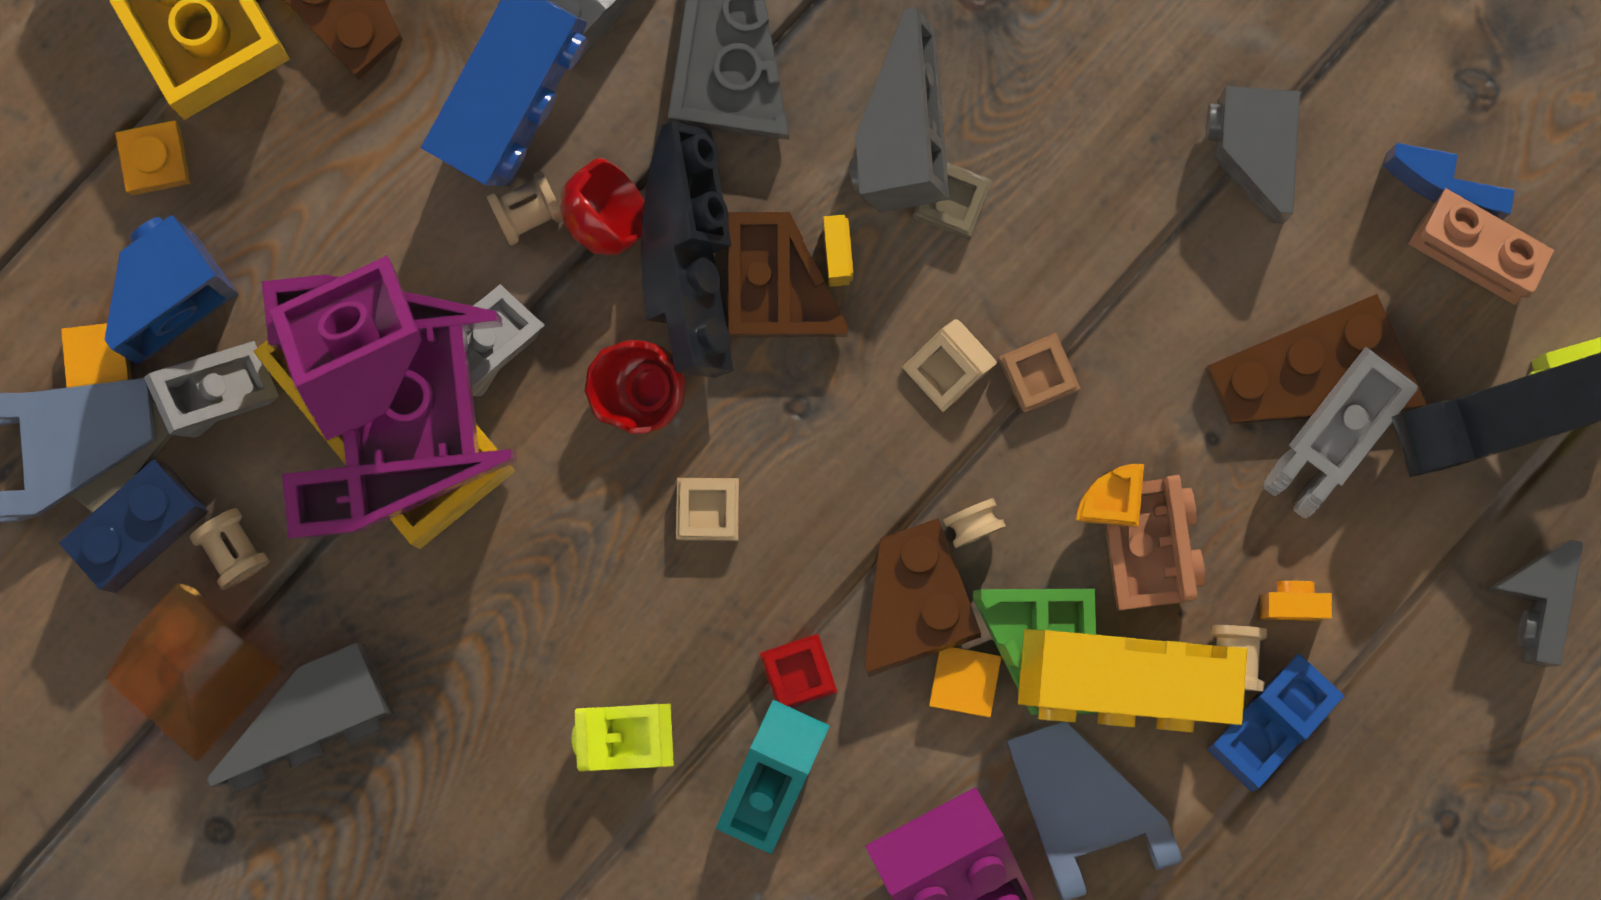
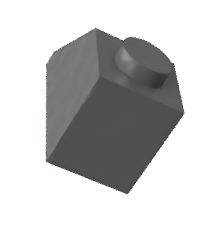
[1205,86,1300,224]

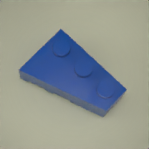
[421,0,588,186]

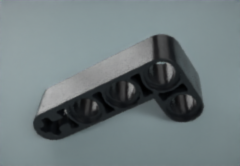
[1391,352,1601,477]

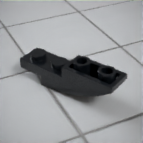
[641,121,734,378]

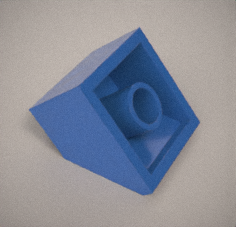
[104,215,238,365]

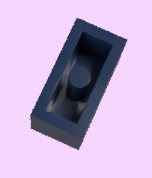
[59,459,209,593]

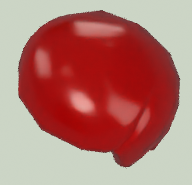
[560,158,645,256]
[584,340,686,434]

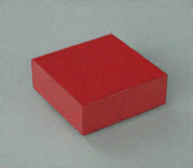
[759,633,838,708]

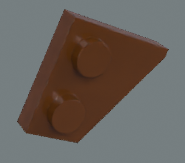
[728,212,847,338]
[864,518,981,677]

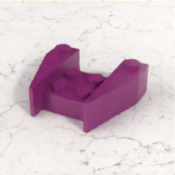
[262,274,517,539]

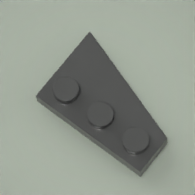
[668,0,789,140]

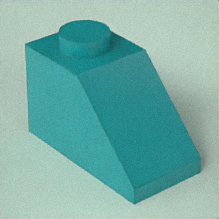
[715,700,830,855]

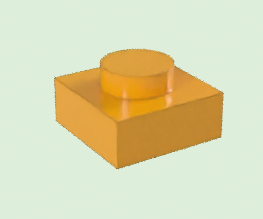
[115,120,191,196]
[1260,581,1332,621]

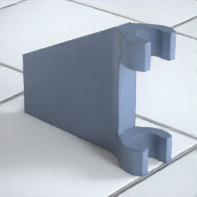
[0,378,155,523]
[1007,722,1182,900]

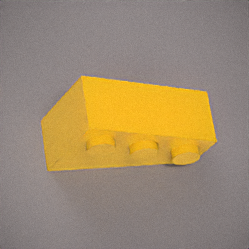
[1018,629,1248,732]

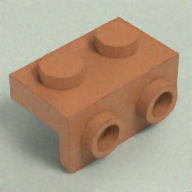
[1408,188,1554,305]
[1104,475,1206,611]

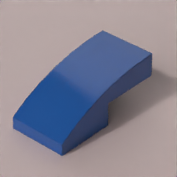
[1383,143,1515,220]
[1206,653,1344,792]

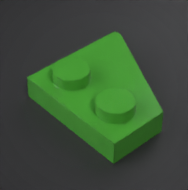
[973,589,1098,715]

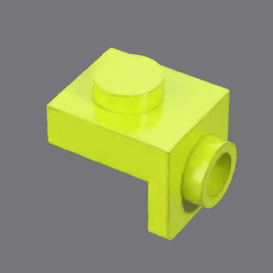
[571,704,674,771]

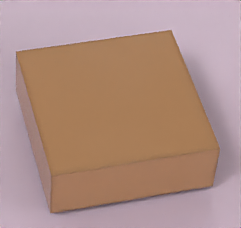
[998,333,1081,415]

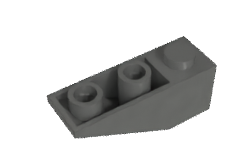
[207,643,394,793]

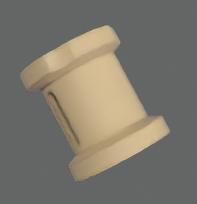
[486,170,563,246]
[189,508,270,590]
[1211,625,1268,692]

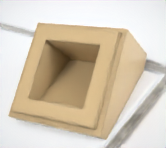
[902,319,997,412]

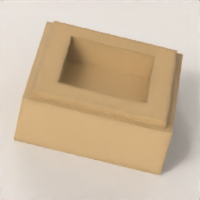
[676,478,739,542]

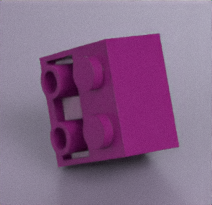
[865,787,1034,900]

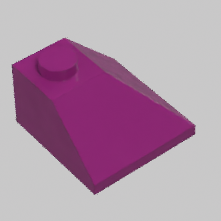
[270,255,422,441]

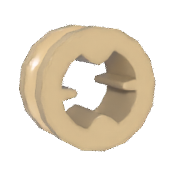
[943,498,1006,549]

